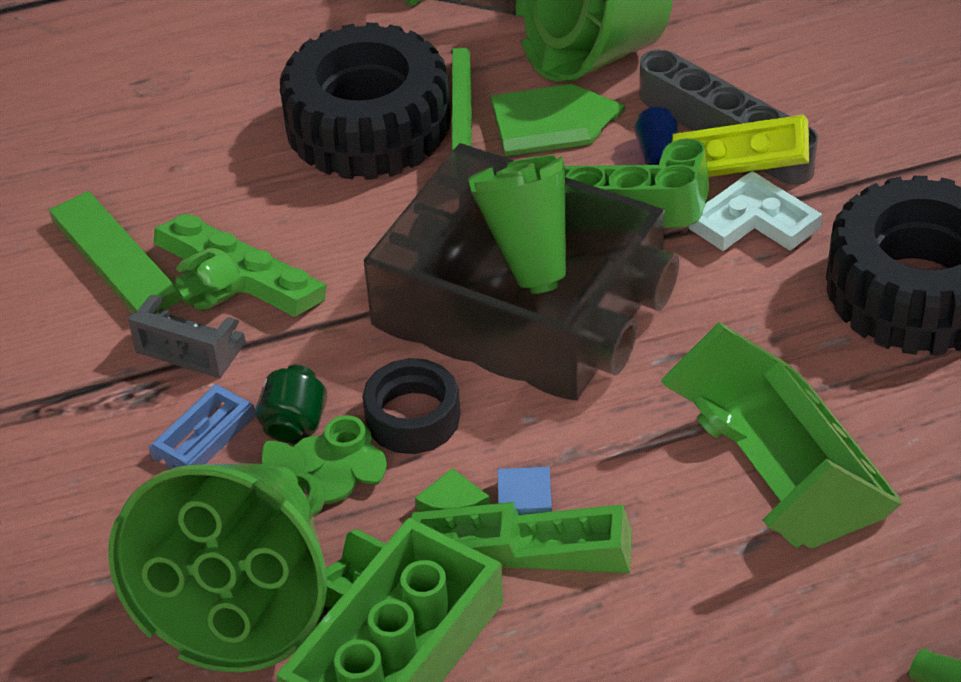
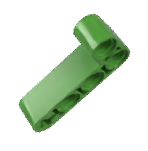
[565,138,710,228]

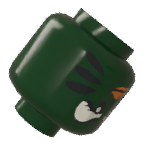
[256,365,327,443]

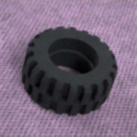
[279,23,450,180]
[826,175,961,355]

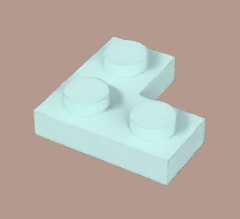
[689,171,822,251]

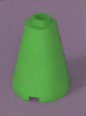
[468,155,566,294]

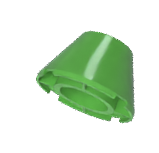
[516,0,673,82]

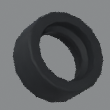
[362,358,460,454]

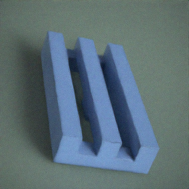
[149,384,256,469]

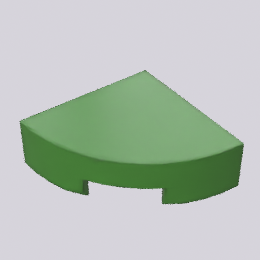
[415,468,490,512]

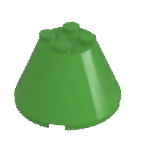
[108,463,327,672]

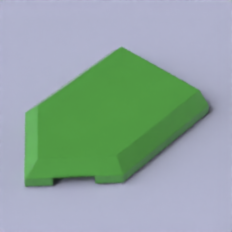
[490,84,625,157]

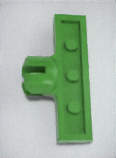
[153,214,327,317]

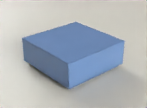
[498,467,552,515]

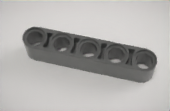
[639,49,818,185]

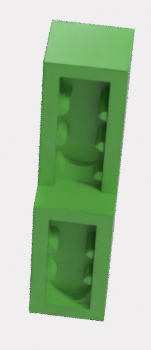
[411,502,632,573]

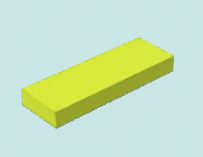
[673,115,809,177]

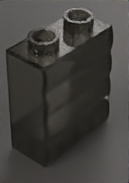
[363,143,679,401]

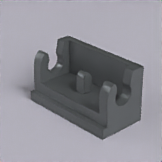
[128,295,246,378]

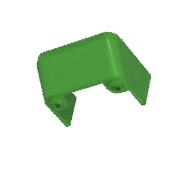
[661,322,902,549]

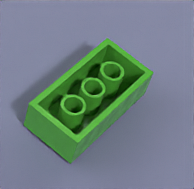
[276,517,504,682]

